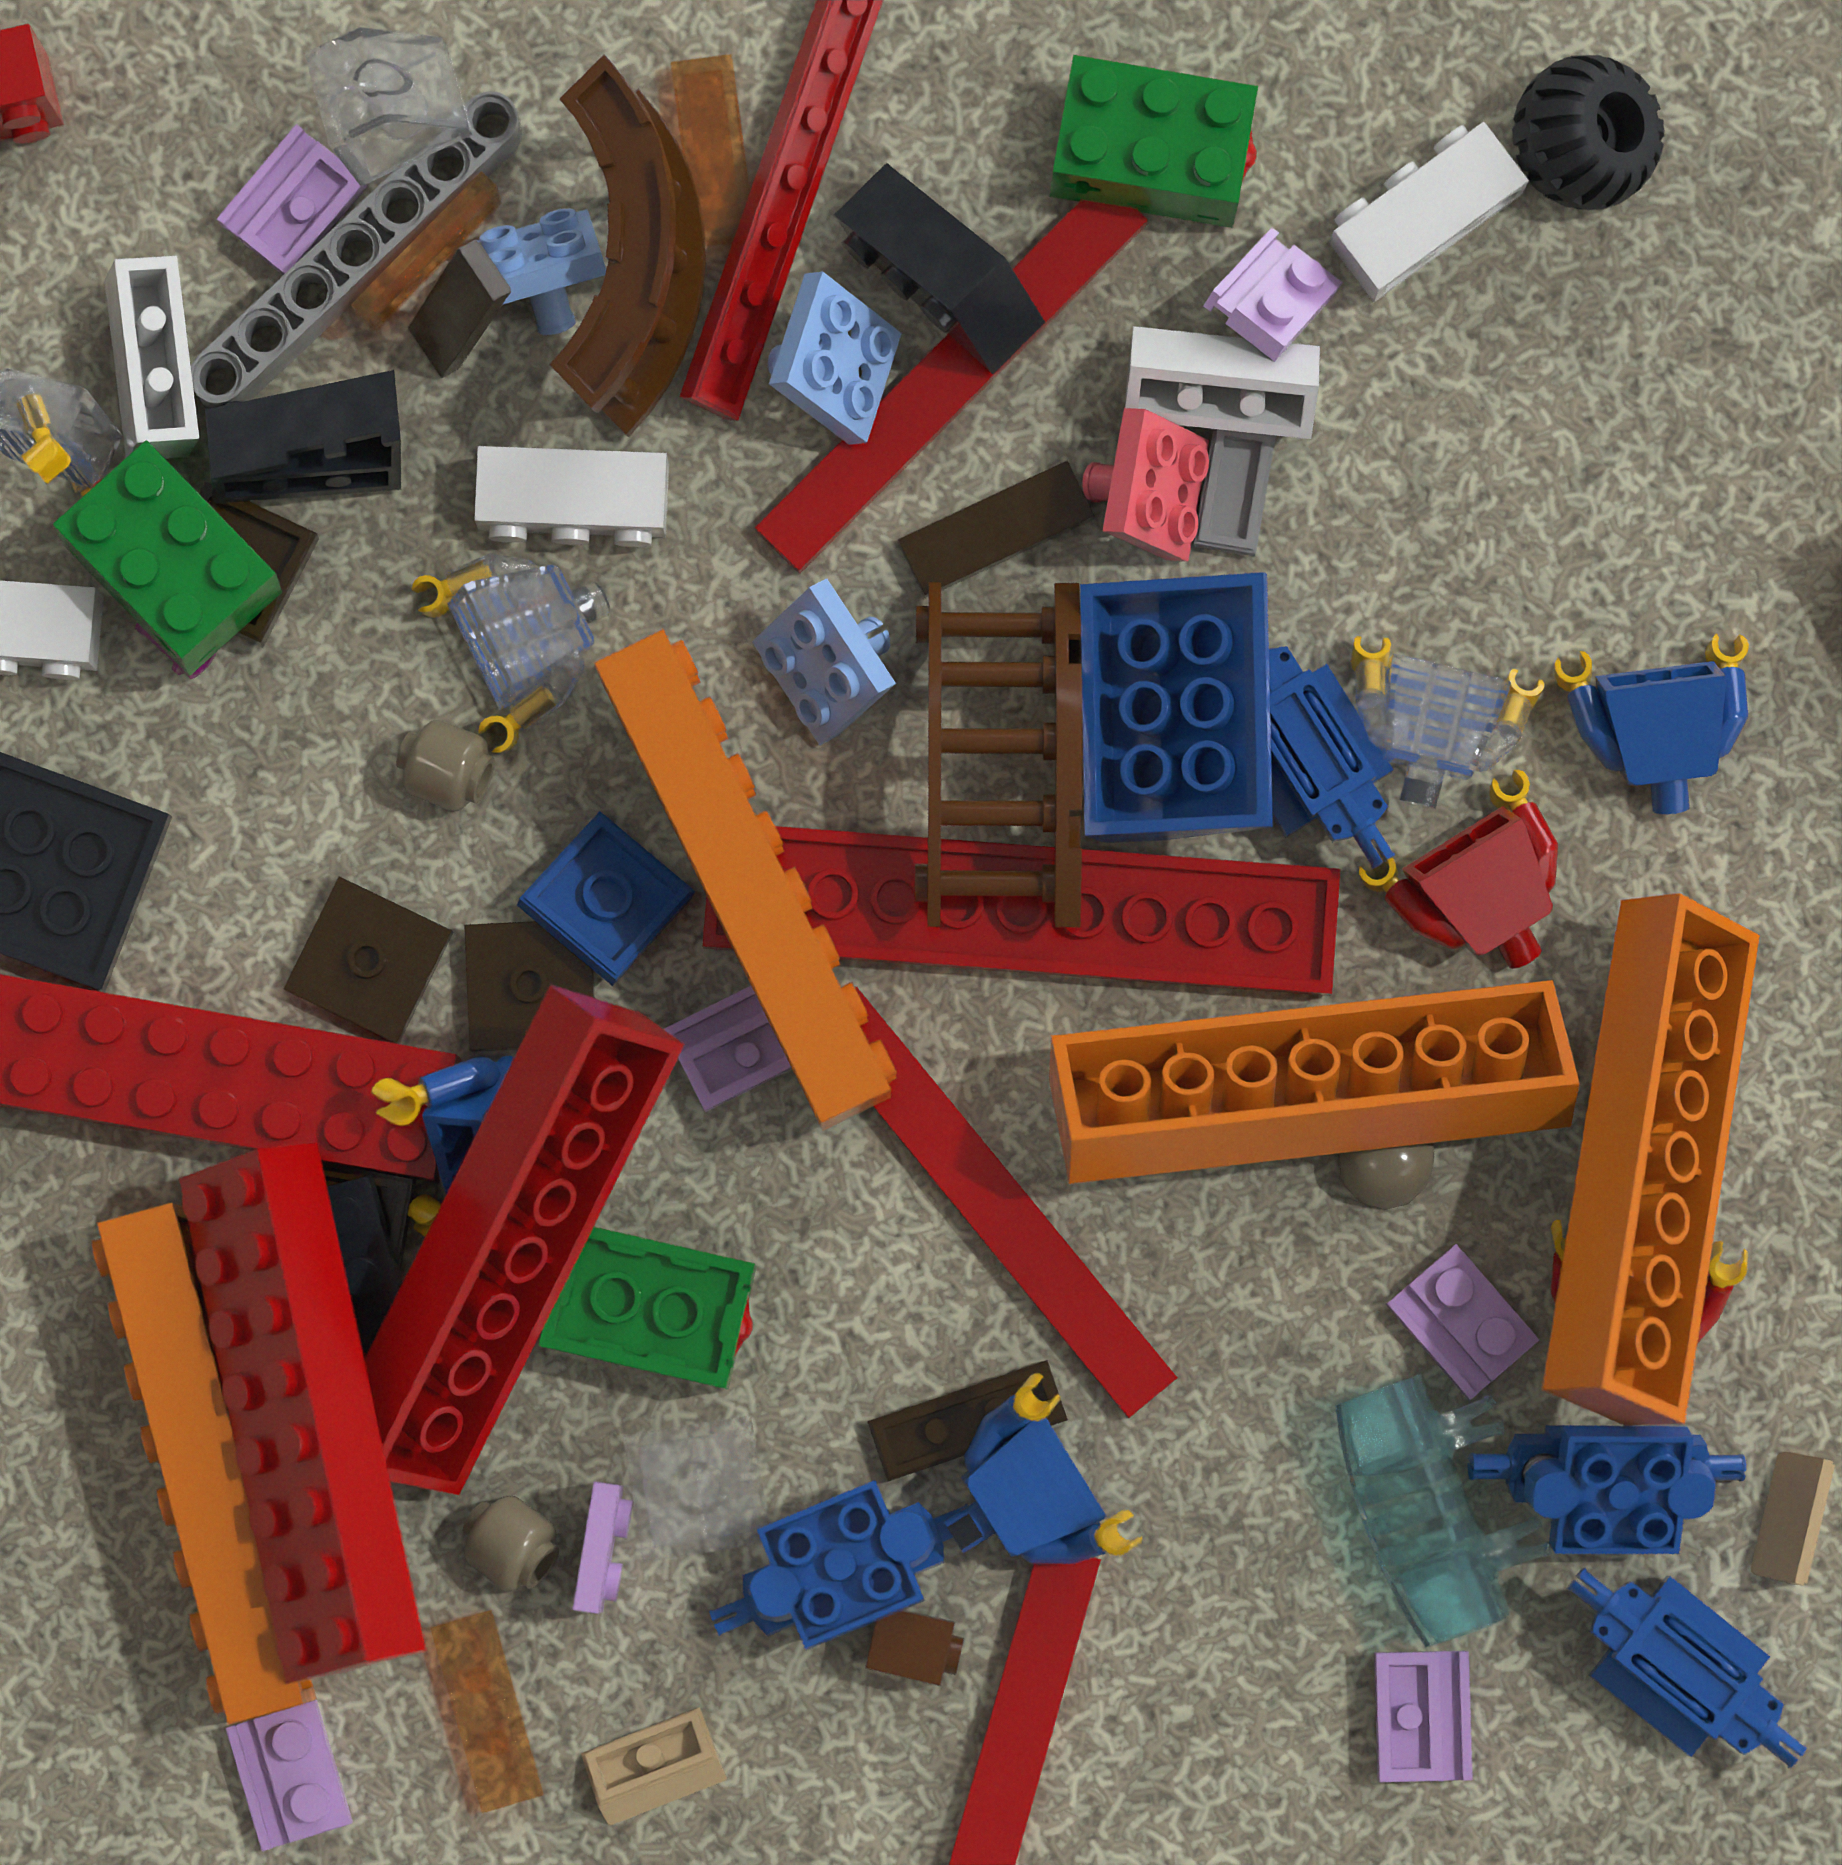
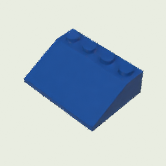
[1080,572,1273,843]

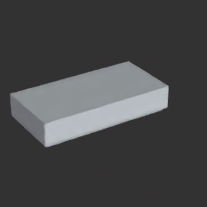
[1193,429,1276,557]

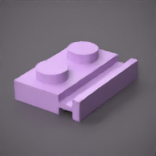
[217,124,368,275]
[1203,228,1343,362]
[664,986,792,1112]
[1385,1244,1539,1400]
[573,1482,633,1614]
[1374,1651,1473,1782]
[226,1700,353,1851]

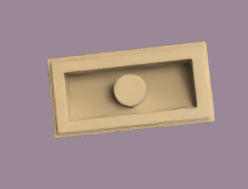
[1751,1452,1835,1586]
[581,1707,727,1826]

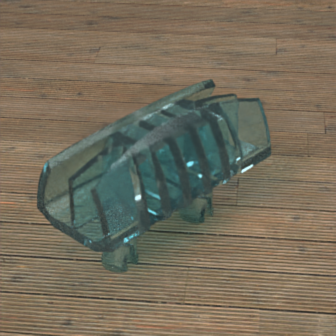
[1335,1373,1551,1647]

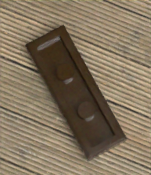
[408,240,511,378]
[898,460,1094,598]
[867,1360,1068,1482]

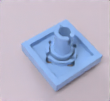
[469,208,606,335]
[768,271,902,444]
[752,578,896,746]

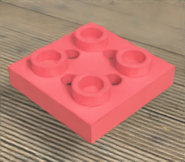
[1082,408,1209,562]

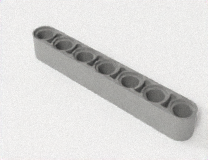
[191,91,522,409]

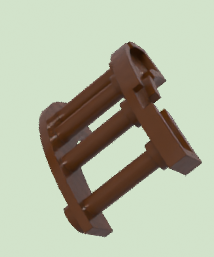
[549,54,706,437]
[915,582,1082,927]

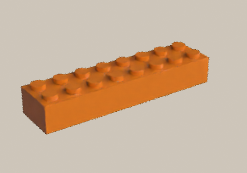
[594,629,897,1131]
[1542,893,1760,1426]
[1049,980,1580,1184]
[92,1203,317,1725]

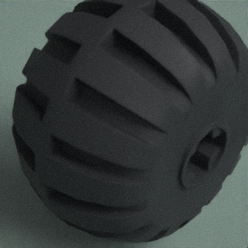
[1512,55,1665,210]

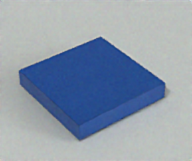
[517,811,695,986]

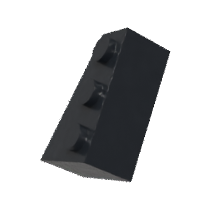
[834,163,1046,375]
[205,370,401,504]

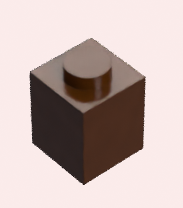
[865,1610,964,1686]

